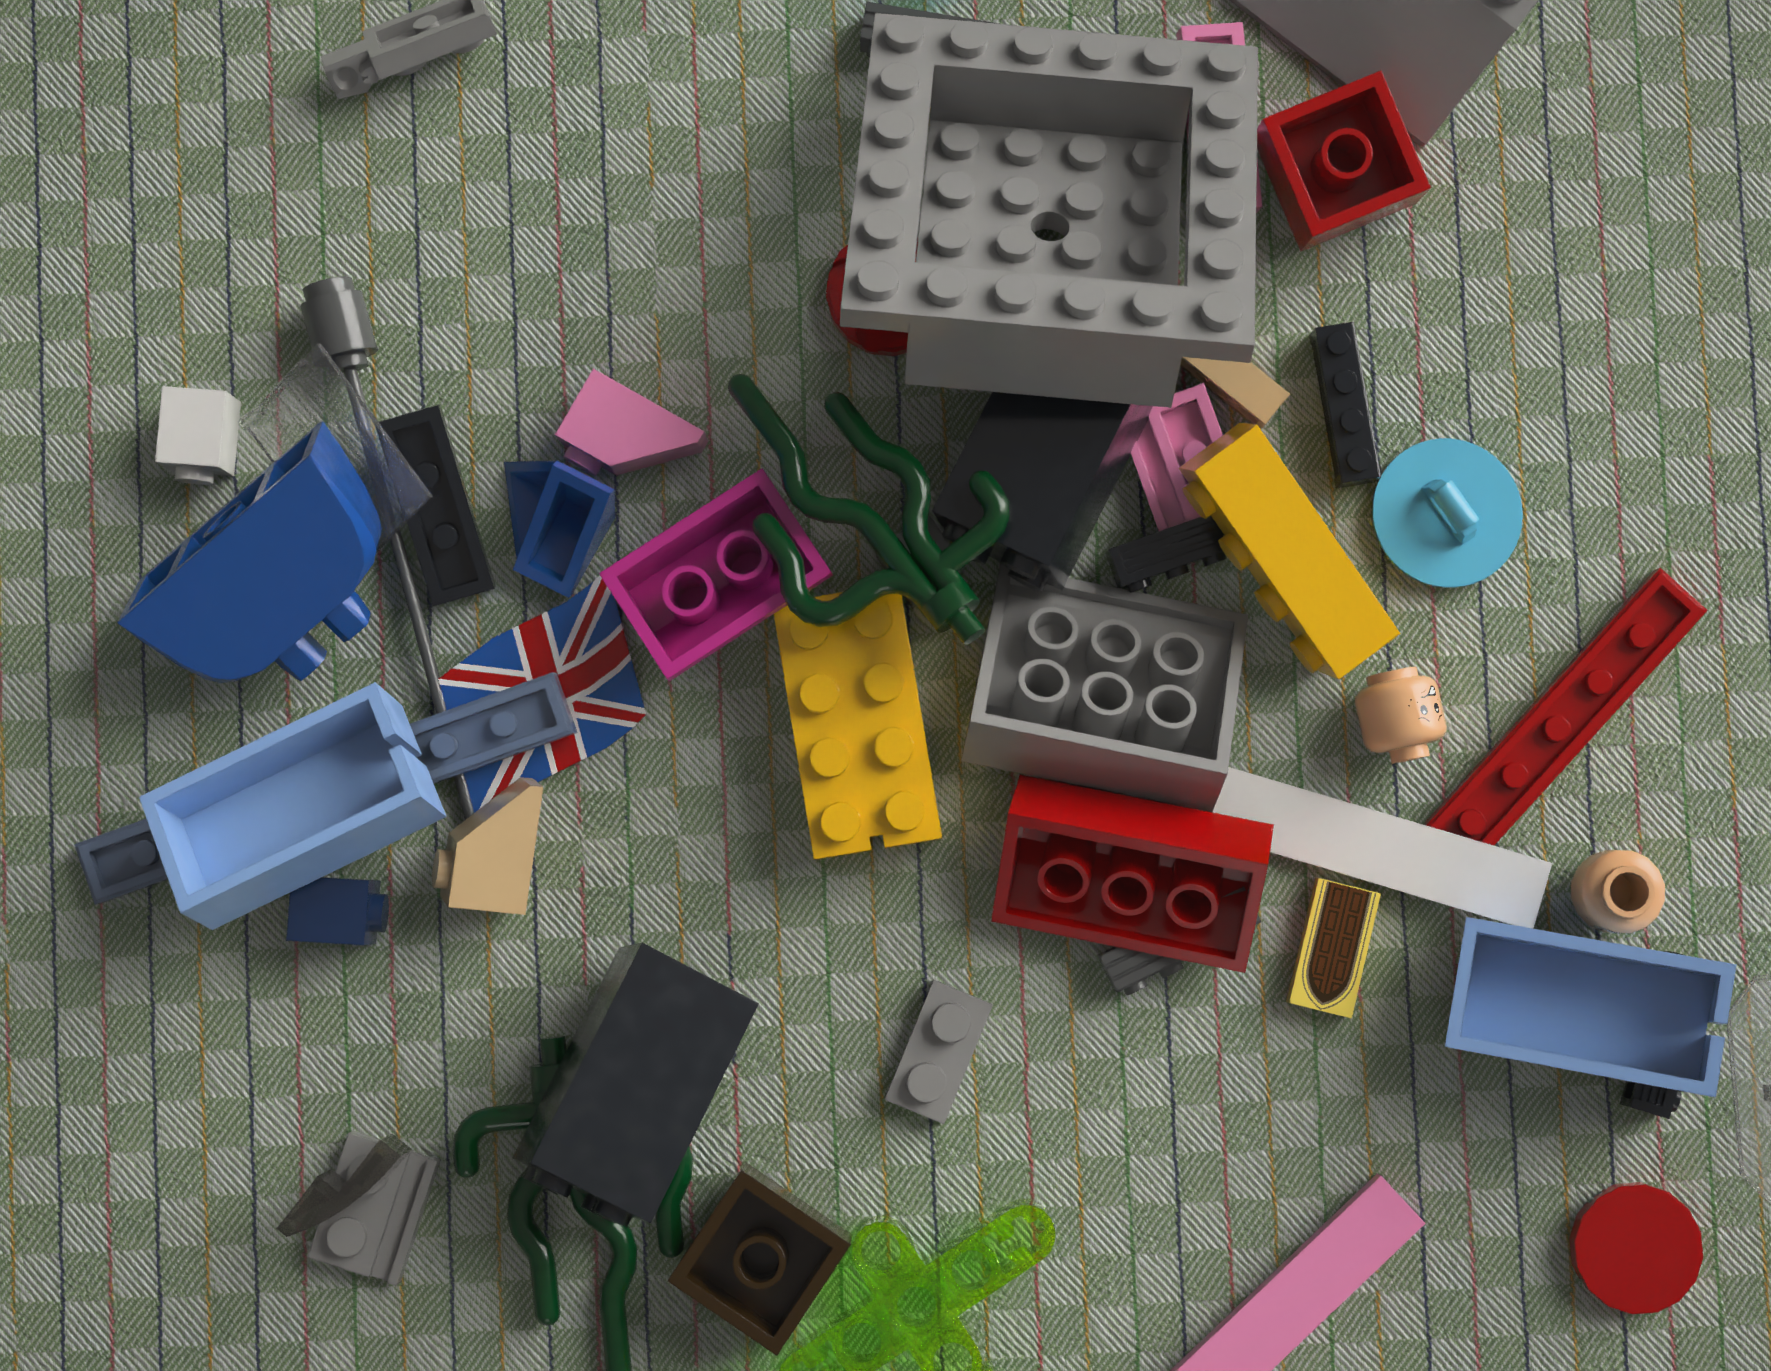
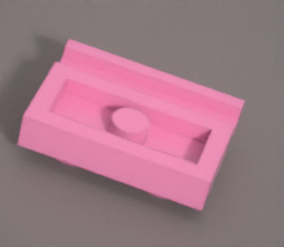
[1131,383,1223,531]

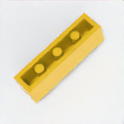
[1178,423,1401,679]

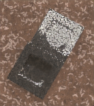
[276,1134,412,1237]

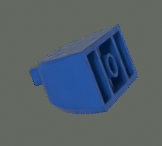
[117,421,382,683]

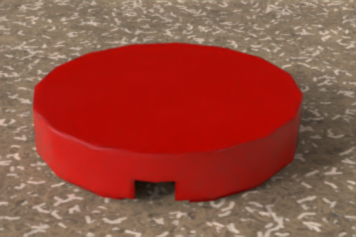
[1569,1182,1703,1314]

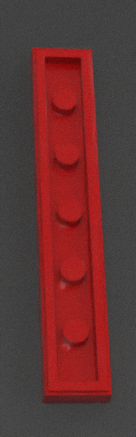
[1423,568,1708,846]

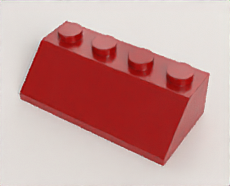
[991,775,1274,973]

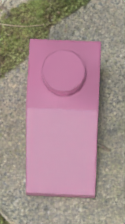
[555,369,708,476]

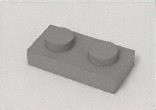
[885,979,993,1124]

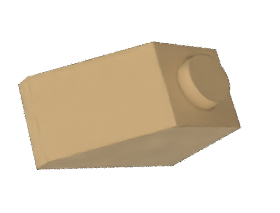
[432,777,543,915]

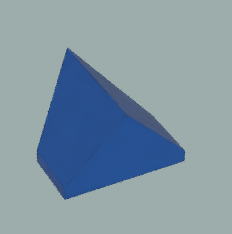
[504,460,615,598]

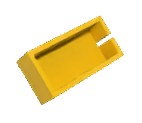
[774,592,942,860]

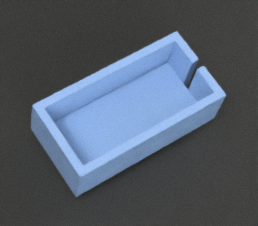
[139,682,447,930]
[1445,917,1737,1097]

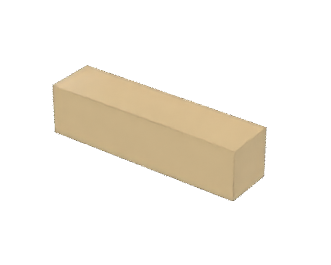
[1180,357,1290,429]

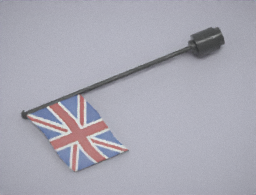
[300,276,646,820]

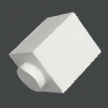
[155,386,241,485]

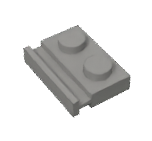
[308,1131,441,1286]

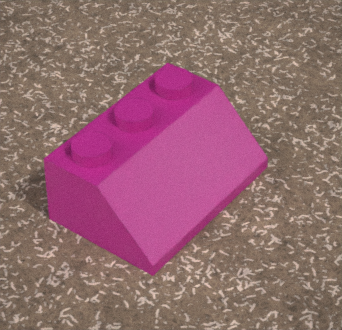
[599,468,833,682]

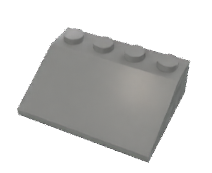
[1230,0,1539,148]
[961,564,1248,812]

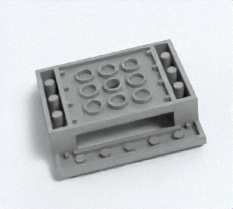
[840,13,1258,408]

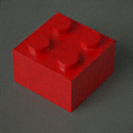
[1257,70,1431,252]

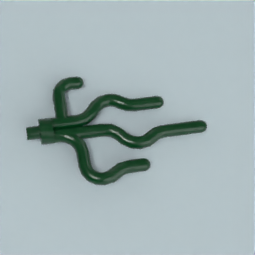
[728,374,1010,645]
[452,1036,693,1371]

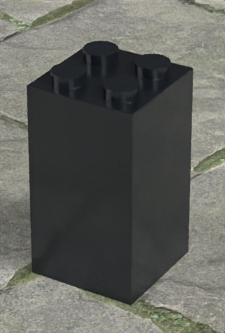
[932,392,1153,592]
[512,943,759,1228]

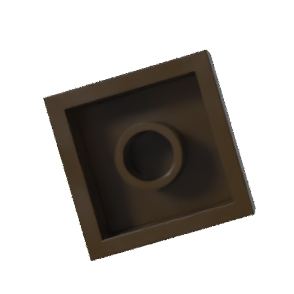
[668,1162,852,1356]

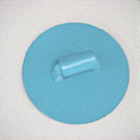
[1372,438,1523,588]

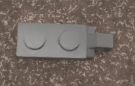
[321,0,497,99]

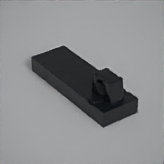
[376,404,496,606]

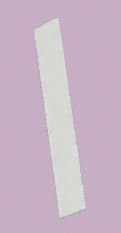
[1213,767,1552,929]

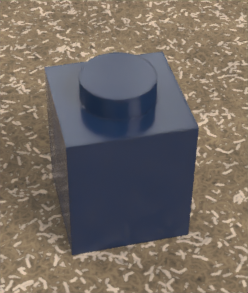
[286,877,389,945]

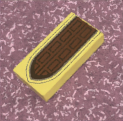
[1286,878,1381,1019]

